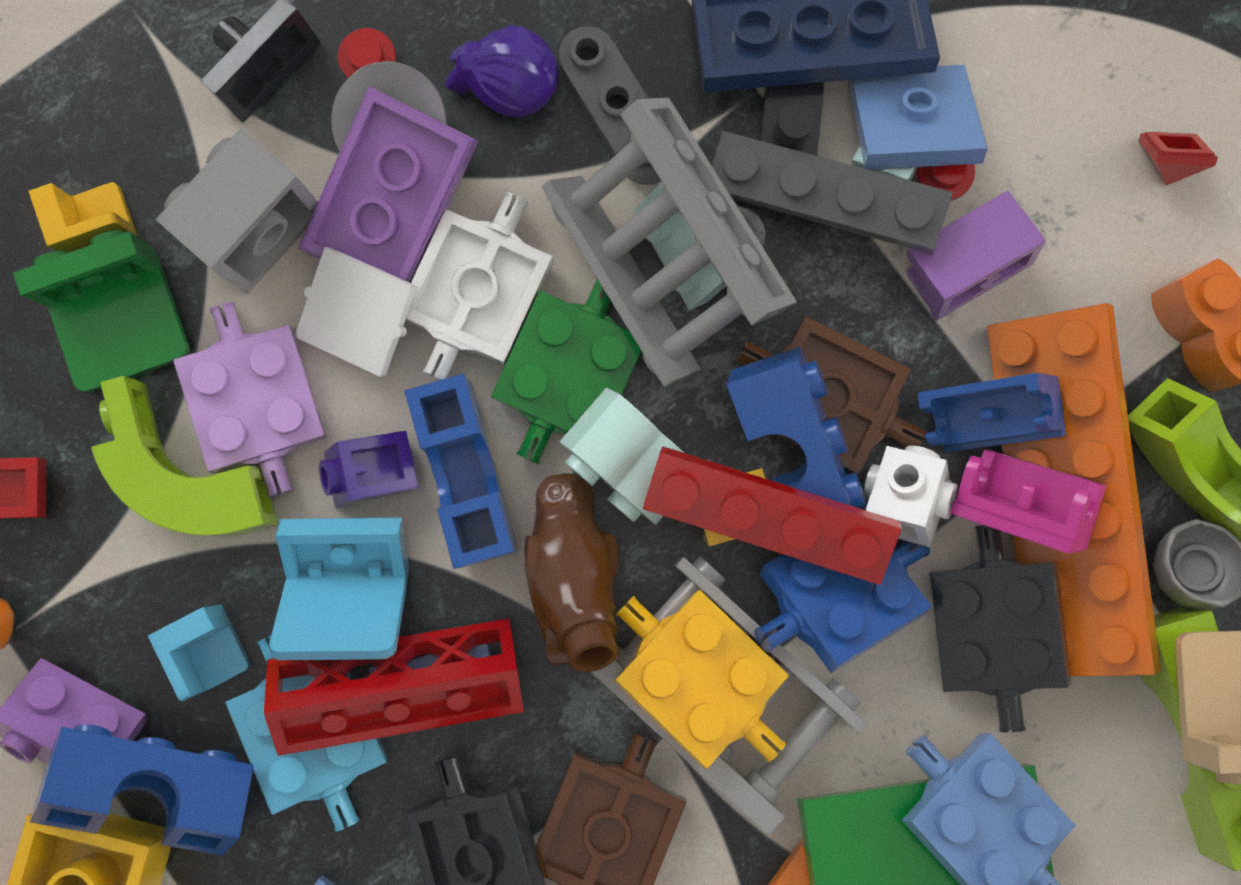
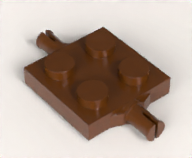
[736,316,927,475]
[535,732,687,885]

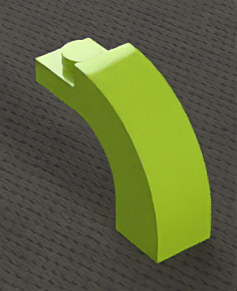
[91,376,279,536]
[1128,378,1241,541]

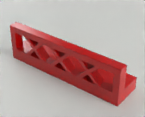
[264,618,524,756]

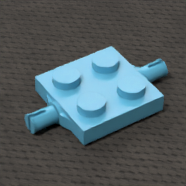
[225,636,388,832]

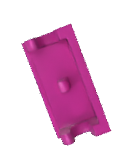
[950,450,1107,553]

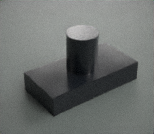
[200,0,321,123]
[759,82,824,156]

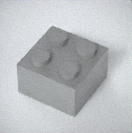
[155,128,318,294]

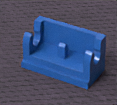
[918,373,1066,452]

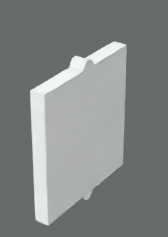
[294,247,417,377]

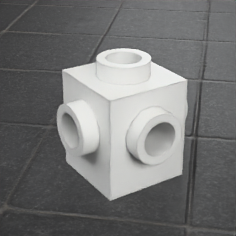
[864,446,957,547]

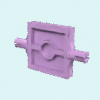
[173,302,327,498]

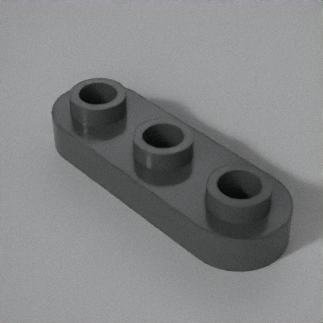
[559,26,661,185]

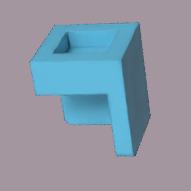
[148,604,251,701]

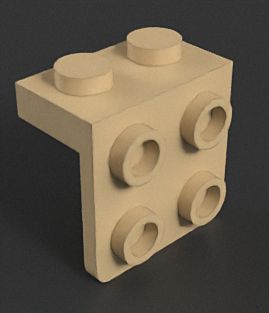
[1175,630,1241,784]

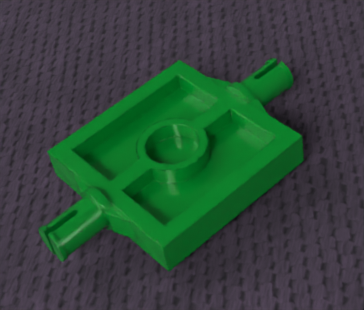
[491,277,641,464]

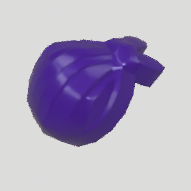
[444,25,559,117]

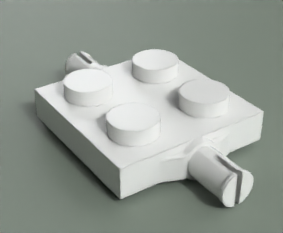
[405,192,554,380]

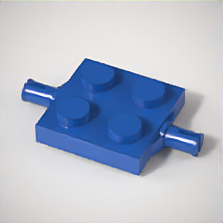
[754,541,932,674]

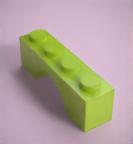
[1141,608,1241,872]

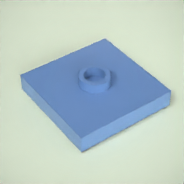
[848,65,988,169]

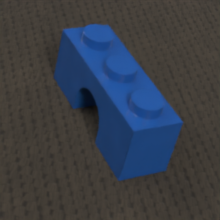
[726,346,867,509]
[404,373,519,569]
[29,724,254,856]

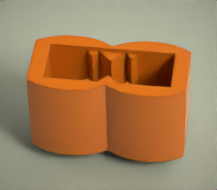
[1151,258,1241,392]

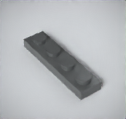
[712,131,953,255]

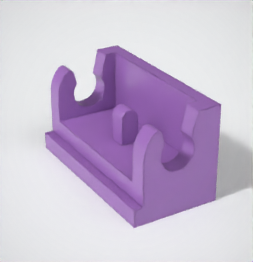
[906,190,1046,321]

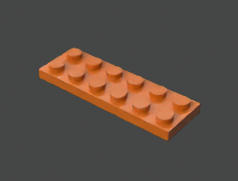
[987,303,1161,676]

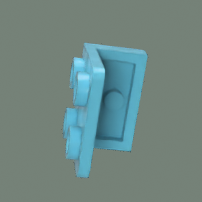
[269,517,410,660]

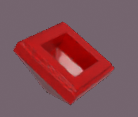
[1139,132,1218,186]

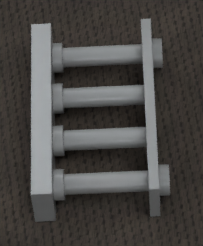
[542,98,797,387]
[591,556,867,836]

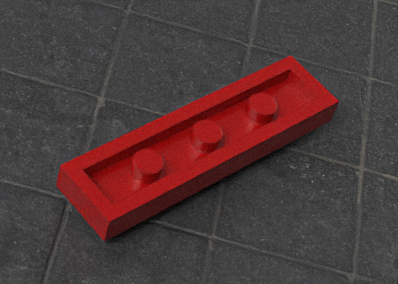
[642,446,902,585]

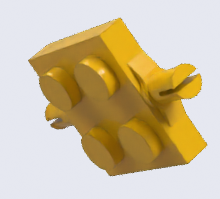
[613,589,789,769]

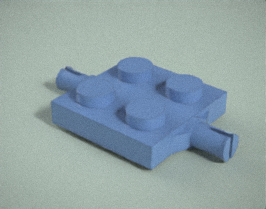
[902,733,1076,885]

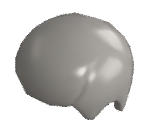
[1152,519,1241,611]

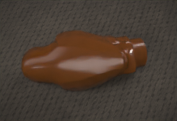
[524,473,619,672]

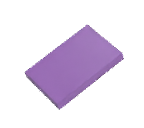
[298,86,479,283]

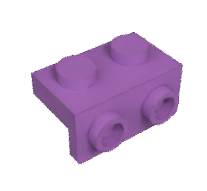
[0,658,147,764]

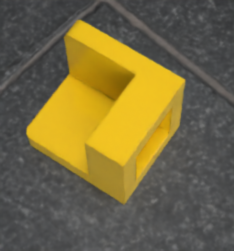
[29,182,138,253]

